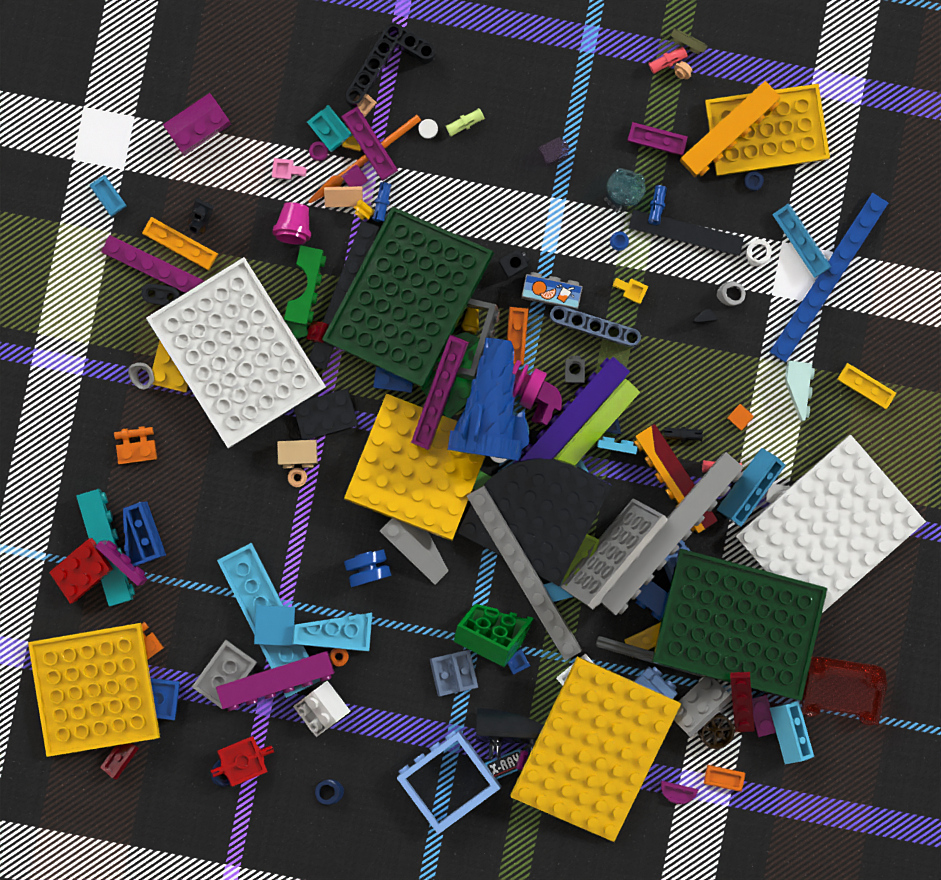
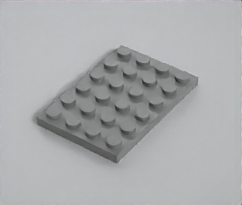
[560,498,668,609]

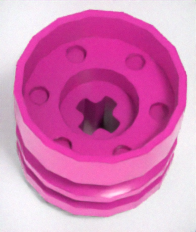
[513,360,547,410]

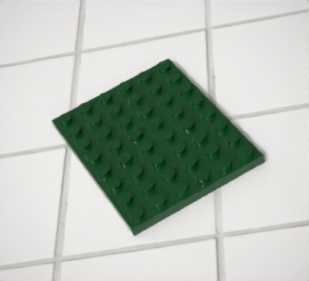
[322,206,494,388]
[652,548,828,701]

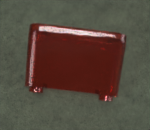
[801,656,887,726]

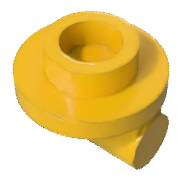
[354,199,375,220]

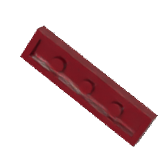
[730,672,755,732]

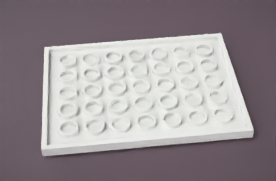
[146,257,326,448]
[735,435,926,613]

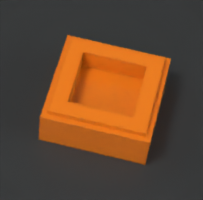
[727,404,754,431]

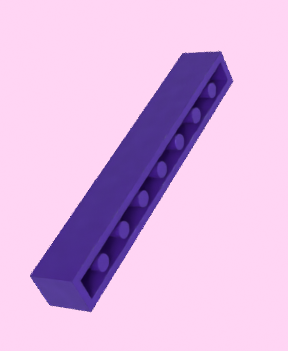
[512,357,630,464]

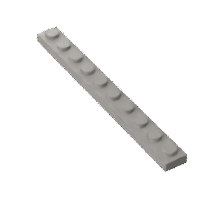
[467,486,582,660]

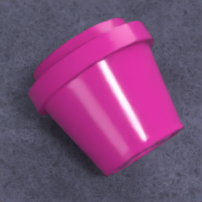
[272,202,311,245]

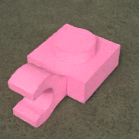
[272,158,307,180]

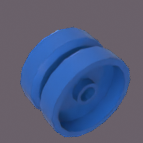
[344,549,391,587]

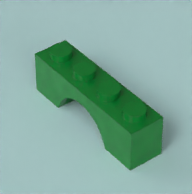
[284,246,326,327]

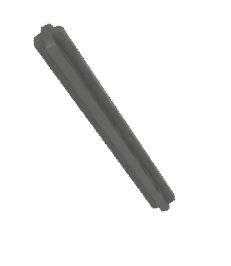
[596,636,705,677]

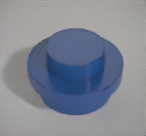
[610,231,629,251]

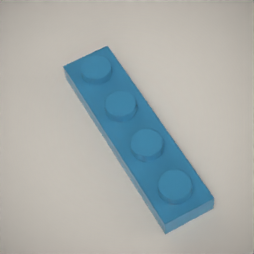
[772,204,831,278]

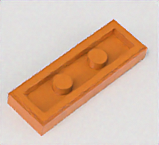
[507,307,529,366]

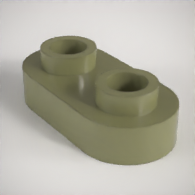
[671,28,708,55]

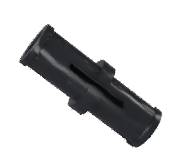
[663,427,703,442]

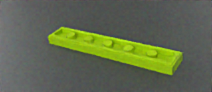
[553,379,640,465]

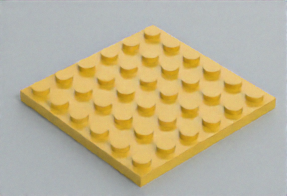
[344,394,485,541]
[28,623,160,757]

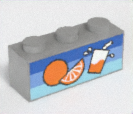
[521,272,583,310]

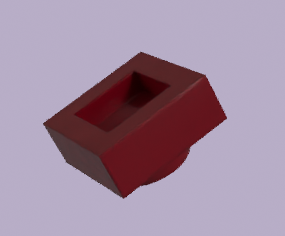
[306,321,329,343]

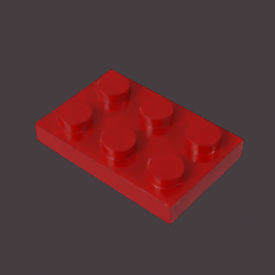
[49,538,113,603]

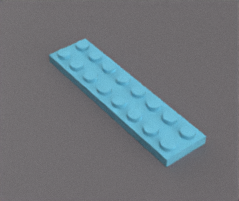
[217,543,320,698]

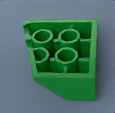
[454,604,534,667]

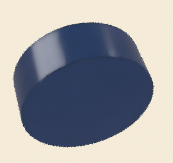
[744,171,764,191]

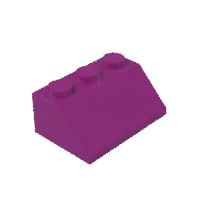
[163,93,231,156]

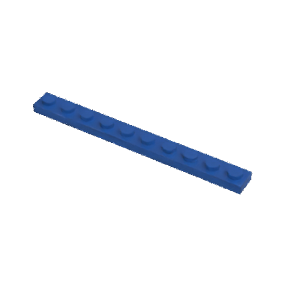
[769,193,888,363]

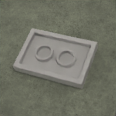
[192,640,257,709]
[674,676,732,738]

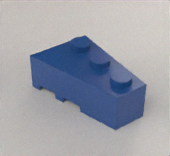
[123,501,166,567]

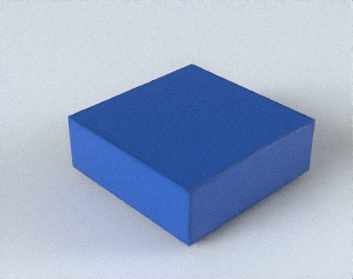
[507,649,530,675]

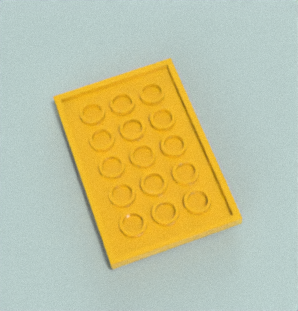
[705,84,830,176]

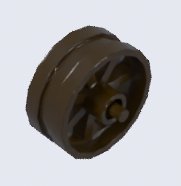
[697,712,734,749]

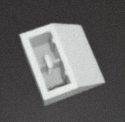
[293,681,350,737]

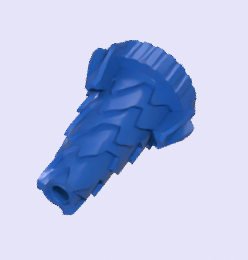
[447,338,529,461]

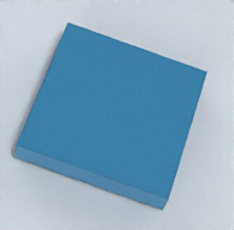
[254,605,295,646]

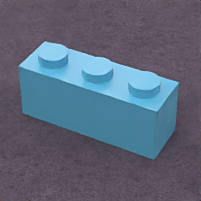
[770,701,814,764]

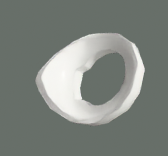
[746,239,772,266]

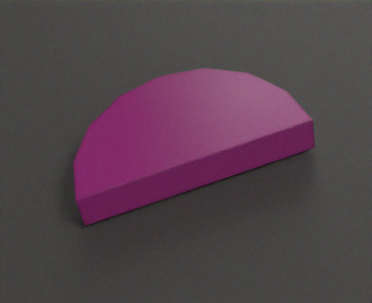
[661,780,699,804]

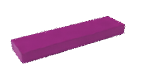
[341,106,398,181]

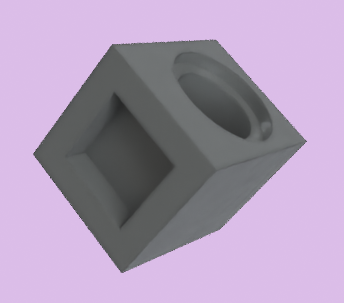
[565,356,585,384]

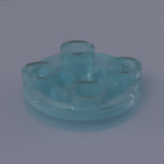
[607,168,645,206]

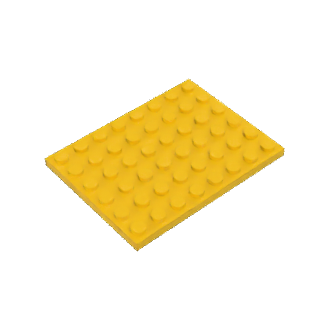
[510,656,681,842]

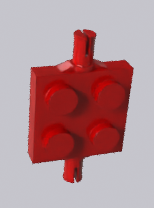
[210,736,274,787]

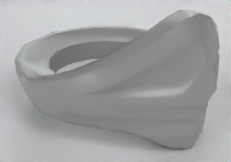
[717,281,746,306]
[128,363,154,390]

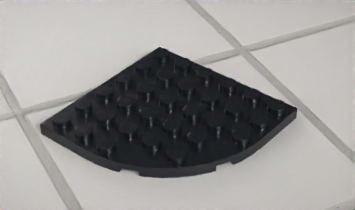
[457,458,612,586]

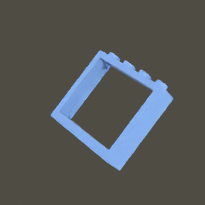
[397,730,501,834]

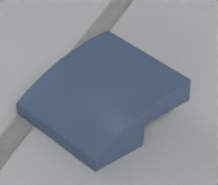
[430,650,478,696]

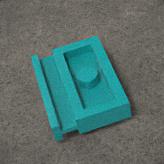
[307,105,352,152]

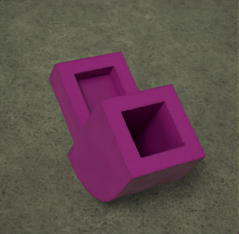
[531,381,562,425]

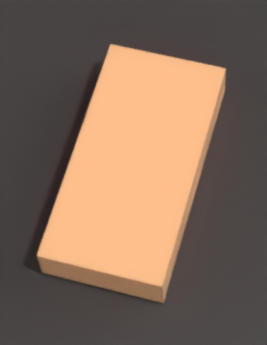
[324,186,363,207]

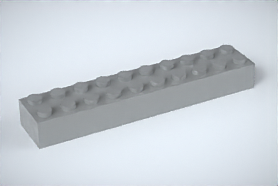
[601,452,744,615]

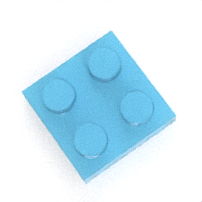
[597,436,637,454]

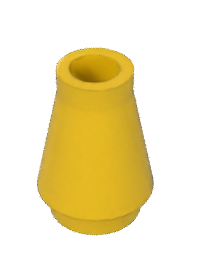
[461,307,479,335]

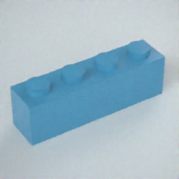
[717,448,786,527]

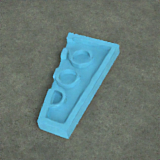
[292,613,372,651]

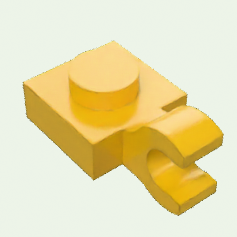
[612,278,648,304]

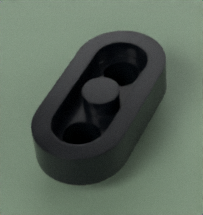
[141,284,180,306]

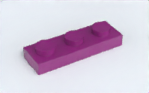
[627,122,688,156]
[96,540,148,586]

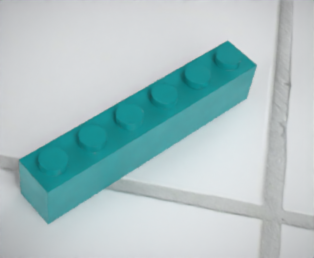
[76,489,135,606]

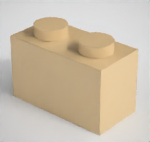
[277,440,318,469]

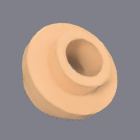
[674,61,692,79]
[288,468,307,487]

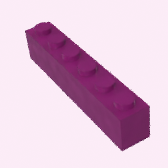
[216,651,335,711]

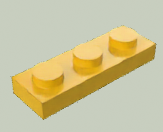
[837,363,896,410]

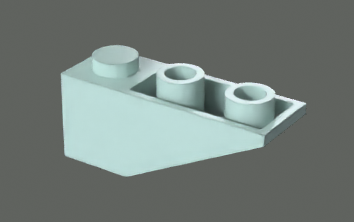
[785,361,815,422]

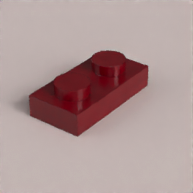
[100,743,139,780]

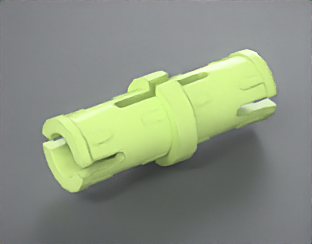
[446,108,485,136]

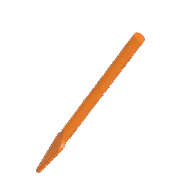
[309,114,421,203]

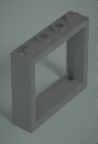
[433,299,500,381]

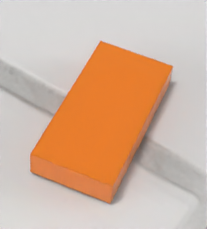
[703,765,746,792]

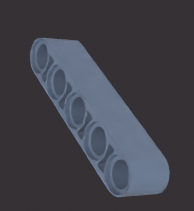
[550,306,641,347]

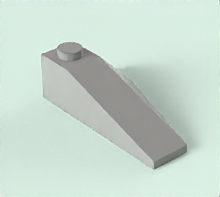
[380,518,448,585]

